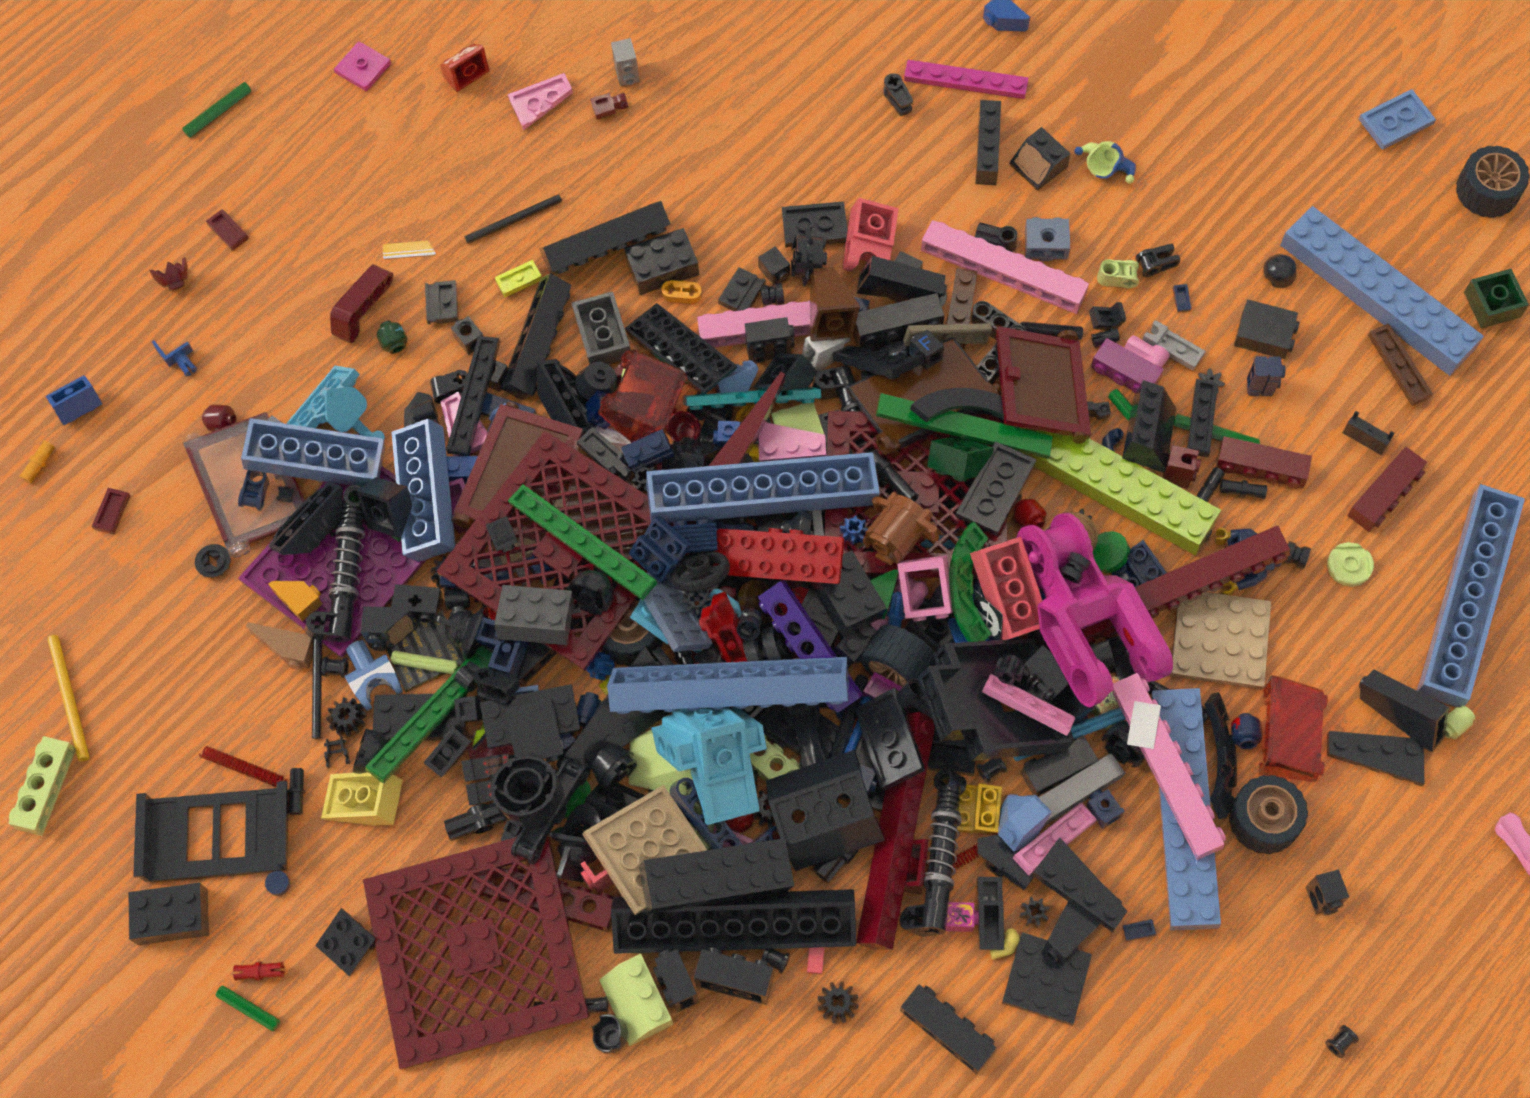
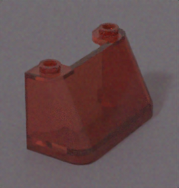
[598,350,687,443]
[1258,675,1328,782]

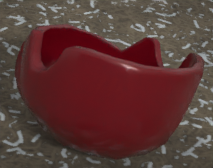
[666,411,701,442]

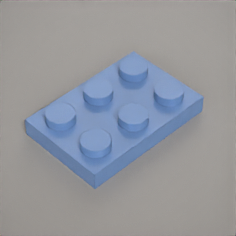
[1359,89,1436,150]

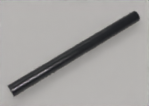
[464,194,562,244]
[312,625,322,739]

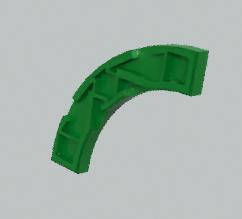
[949,522,992,642]

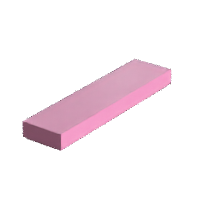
[982,674,1076,736]
[1013,802,1097,876]

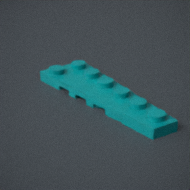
[683,386,821,410]

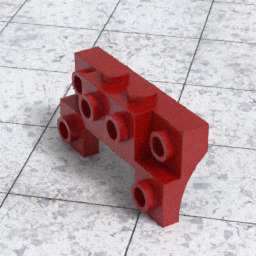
[699,591,747,663]

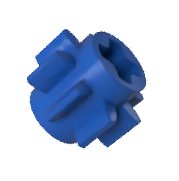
[840,516,868,546]
[586,652,615,680]

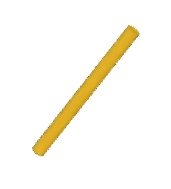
[47,635,90,762]

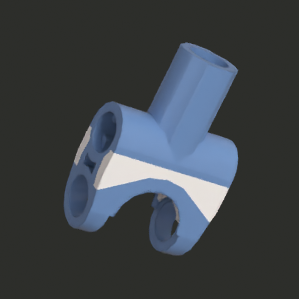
[345,640,403,711]

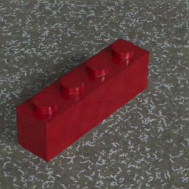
[1216,436,1312,489]
[1347,446,1428,532]

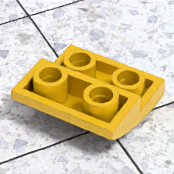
[954,784,1002,834]

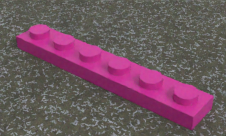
[904,60,1028,99]

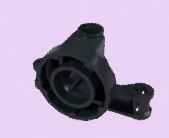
[491,755,591,865]

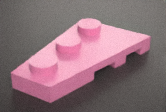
[508,73,573,130]
[440,392,488,456]
[759,423,827,462]

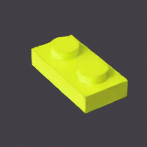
[495,260,542,298]

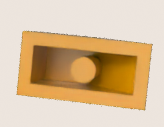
[268,581,323,622]

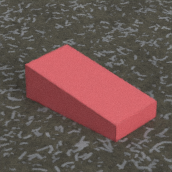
[807,947,825,974]

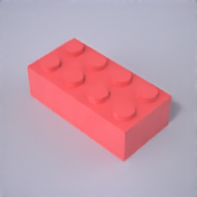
[970,537,1042,640]

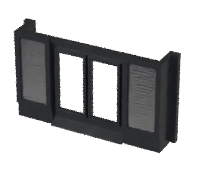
[133,781,288,882]

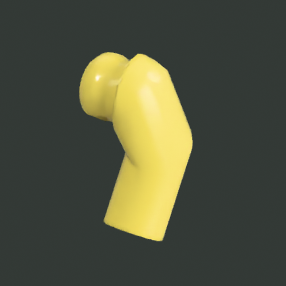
[989,928,1020,960]

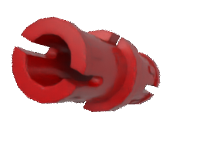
[233,961,285,981]

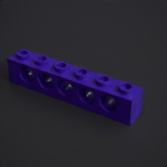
[758,580,863,713]

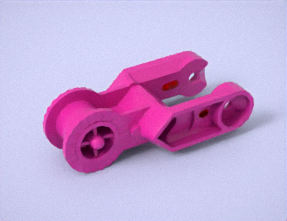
[1016,512,1173,707]

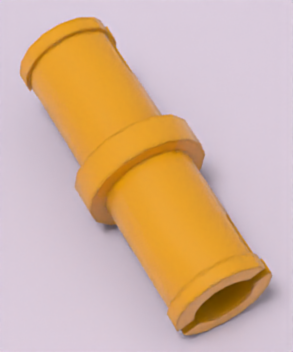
[19,440,56,484]

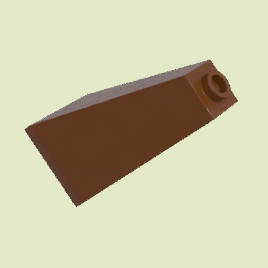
[810,267,860,342]

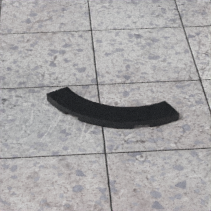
[910,388,1019,429]
[1204,692,1237,819]

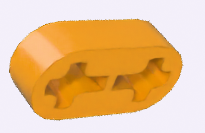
[661,280,702,304]

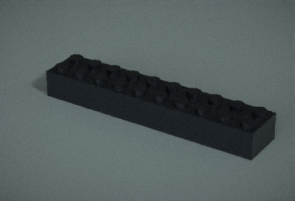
[611,889,856,954]

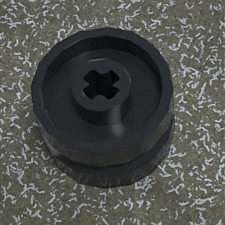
[742,625,791,662]

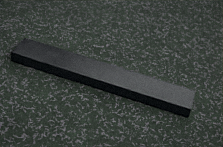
[446,336,501,456]

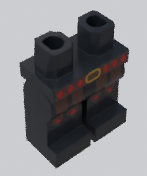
[461,753,515,806]

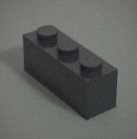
[1021,736,1098,797]

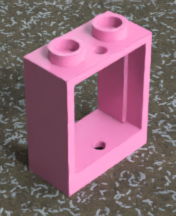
[898,555,953,621]

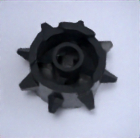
[791,227,827,287]

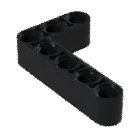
[972,301,1026,385]

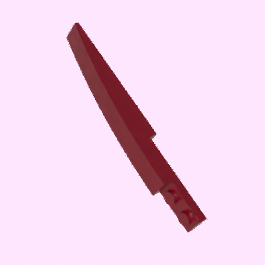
[688,372,785,525]

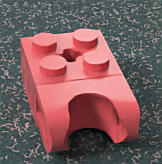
[842,198,899,272]

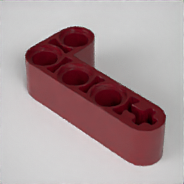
[330,264,394,343]

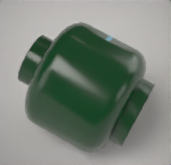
[376,320,408,354]

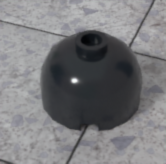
[567,570,614,615]
[1102,721,1145,768]
[352,729,388,774]

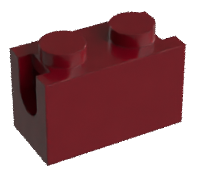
[1163,445,1201,489]

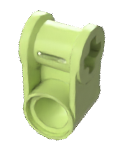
[1097,259,1139,288]

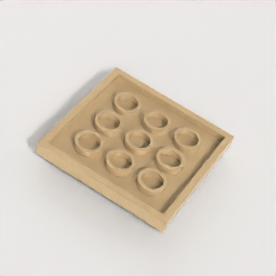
[1170,592,1271,690]
[583,785,707,915]

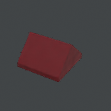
[904,839,929,894]

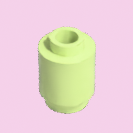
[1445,705,1476,739]

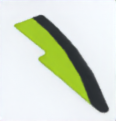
[472,722,486,750]

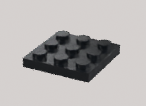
[1002,932,1092,1026]

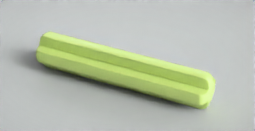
[391,651,458,674]

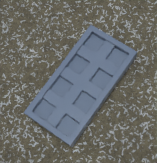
[644,573,712,652]

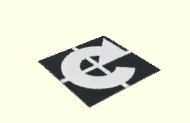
[974,591,1003,641]

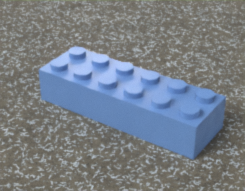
[241,418,385,487]
[391,419,455,562]

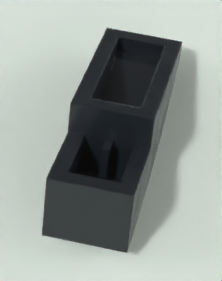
[977,877,1004,950]

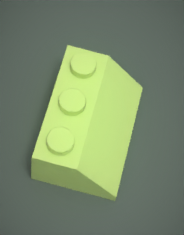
[599,954,674,1046]

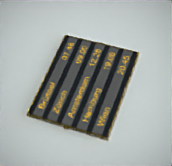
[386,606,466,693]

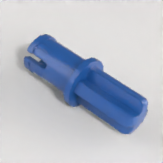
[887,592,905,628]

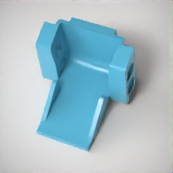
[652,707,767,825]

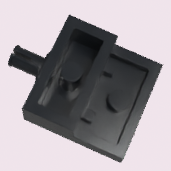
[790,588,839,653]

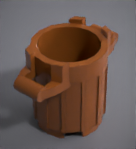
[863,492,939,565]

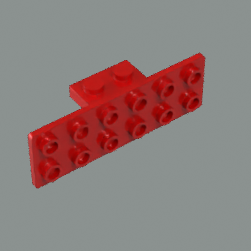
[713,528,844,584]

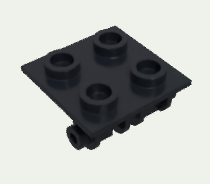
[1014,645,1069,704]
[315,908,376,976]

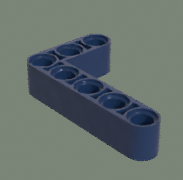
[670,777,780,850]

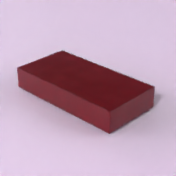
[206,209,249,251]
[91,488,130,534]

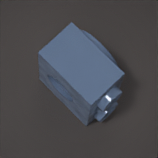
[1025,217,1070,261]

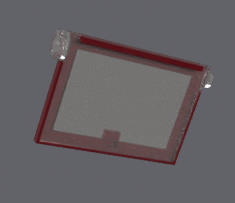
[183,412,305,558]

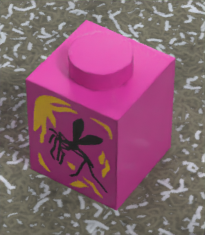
[946,902,979,932]

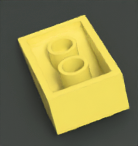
[321,772,403,826]

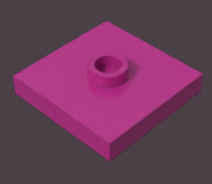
[334,41,391,92]

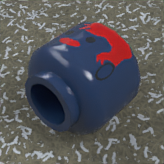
[1231,713,1263,750]

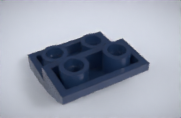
[629,516,691,583]
[1111,540,1167,587]

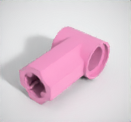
[1124,335,1170,368]

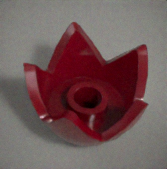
[150,257,188,291]

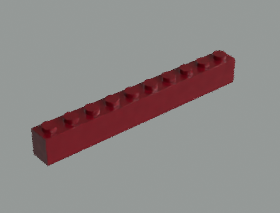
[1081,525,1290,645]
[856,712,935,950]

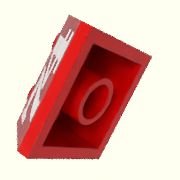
[440,44,490,92]

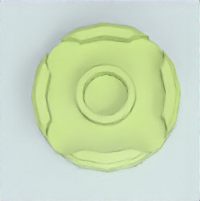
[1327,542,1374,587]

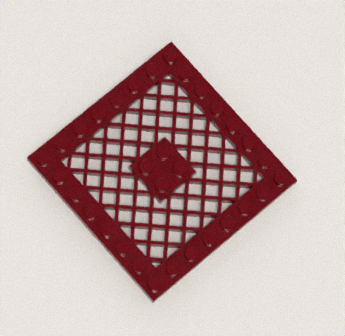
[825,411,1007,579]
[437,430,691,671]
[363,835,590,1069]

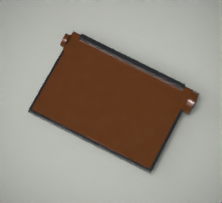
[847,337,1002,455]

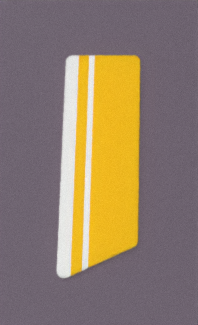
[383,241,435,259]

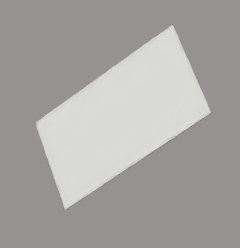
[1127,701,1161,749]

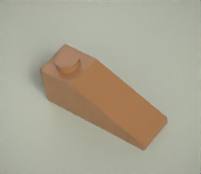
[246,622,313,669]

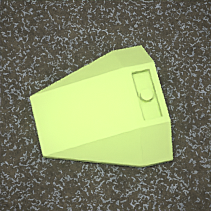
[629,724,693,796]

